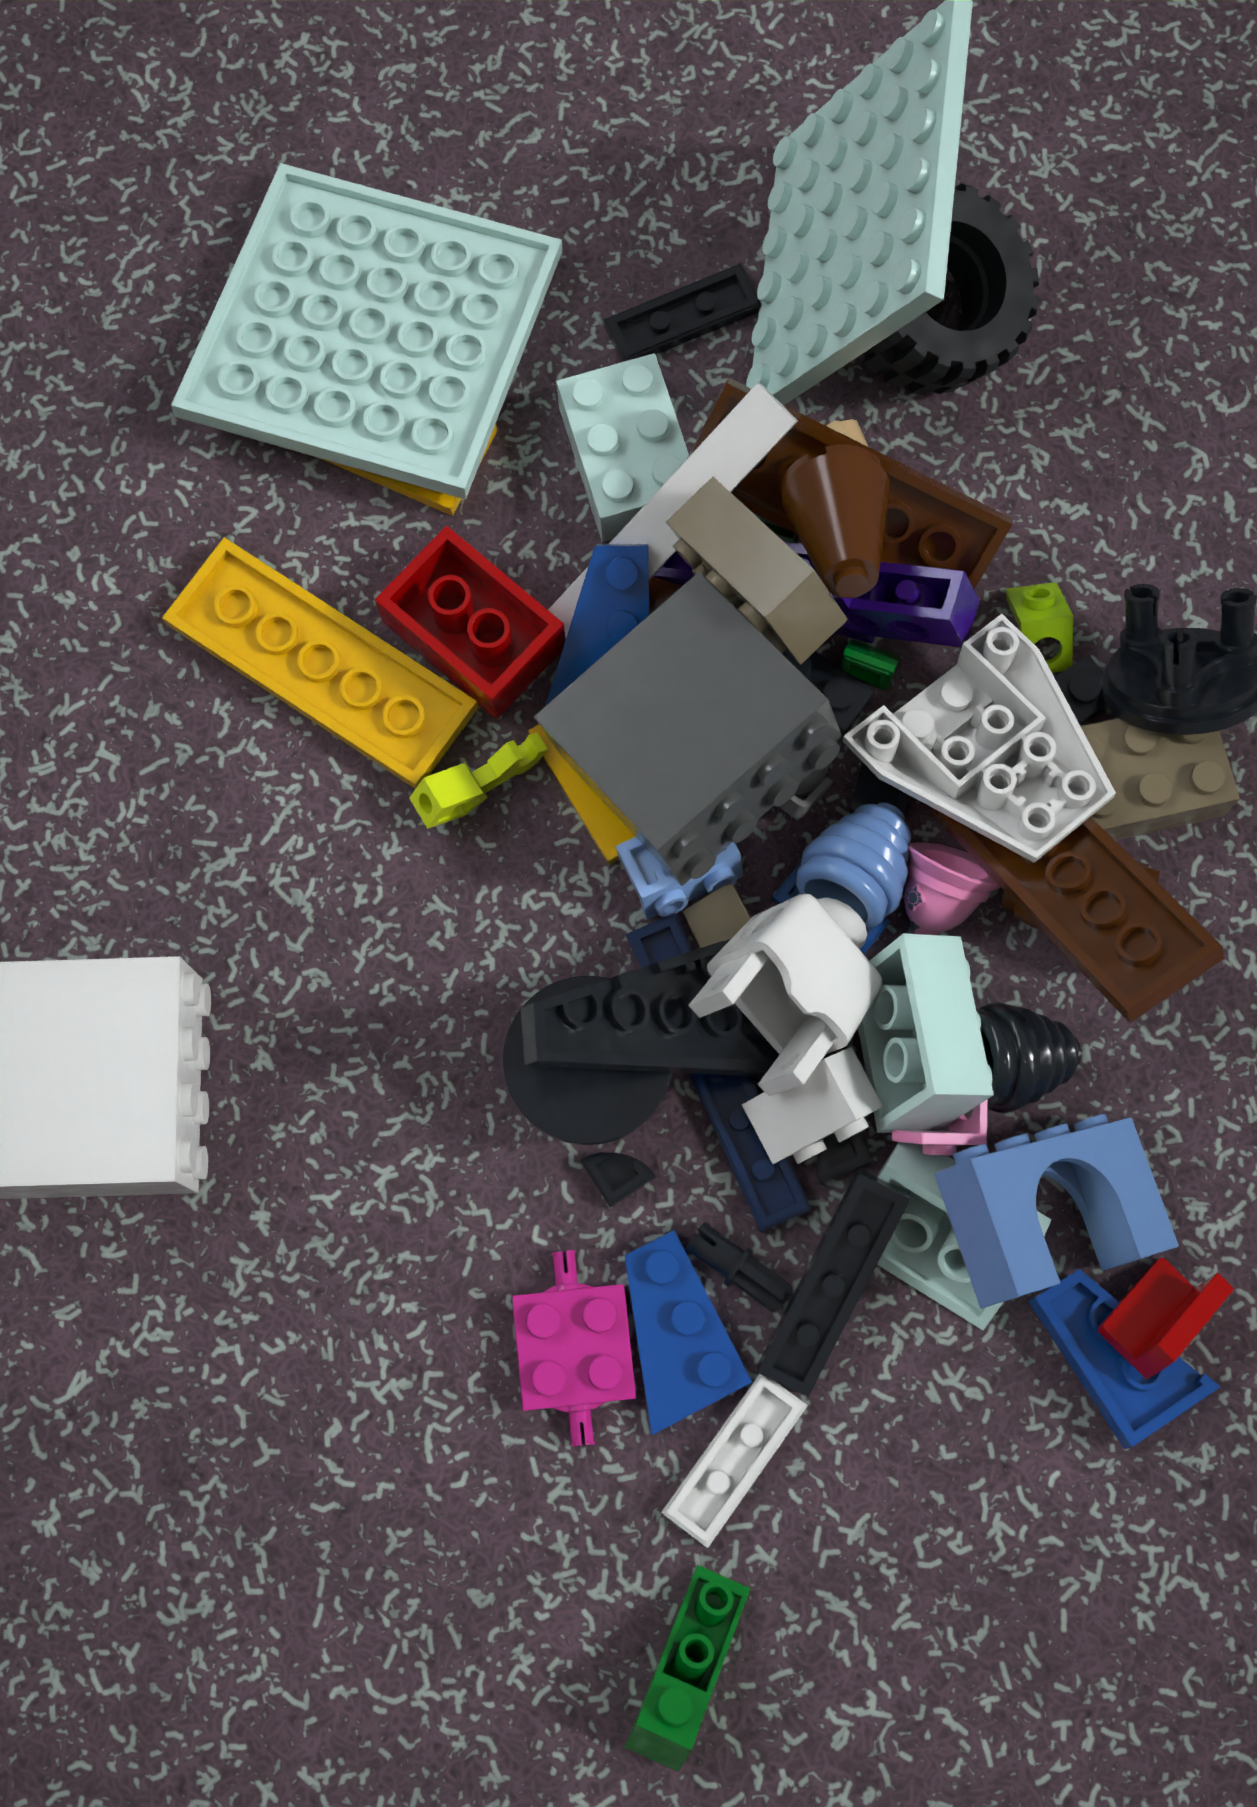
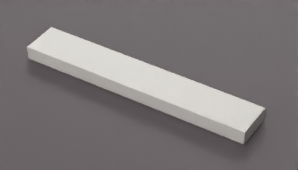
[548,383,798,637]

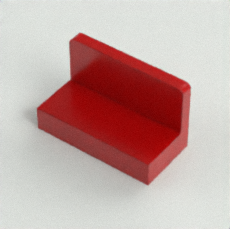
[1098,1257,1234,1380]

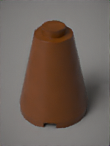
[781,444,889,598]

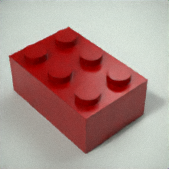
[374,525,566,720]

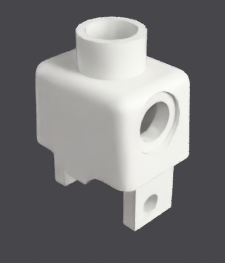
[689,894,882,1097]

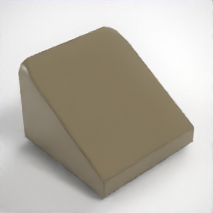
[682,882,750,948]

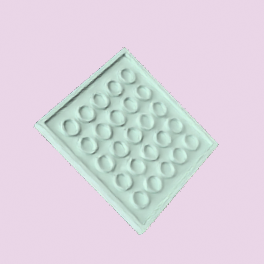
[746,0,973,405]
[171,163,562,500]

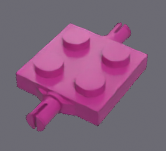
[512,1250,636,1447]

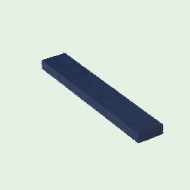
[626,913,812,1233]

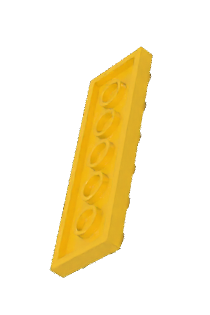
[162,537,479,789]

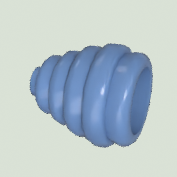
[796,802,912,930]

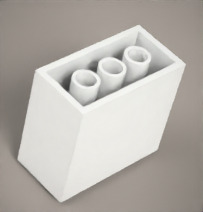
[0,956,211,1199]

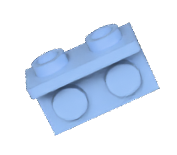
[616,837,743,919]

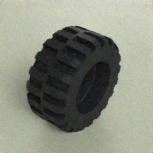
[862,183,1039,395]

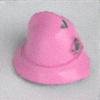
[904,842,1000,935]

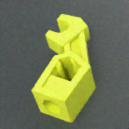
[409,732,548,829]

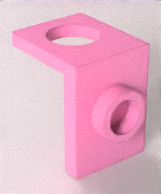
[892,1099,988,1155]

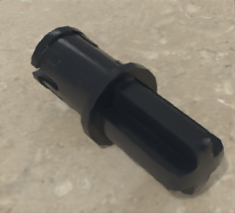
[685,1221,792,1313]

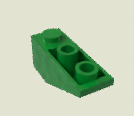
[624,1565,751,1772]

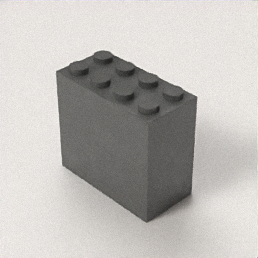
[534,572,844,886]

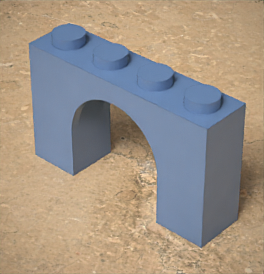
[934,1114,1179,1309]

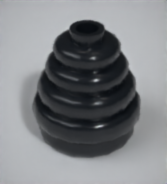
[976,1002,1082,1113]

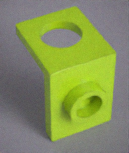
[1006,582,1073,673]

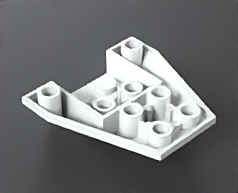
[843,614,1116,863]

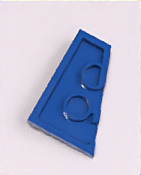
[546,544,649,705]
[625,1230,752,1435]
[1028,1269,1221,1449]

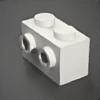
[742,1047,883,1164]

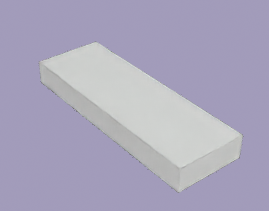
[661,1374,808,1548]

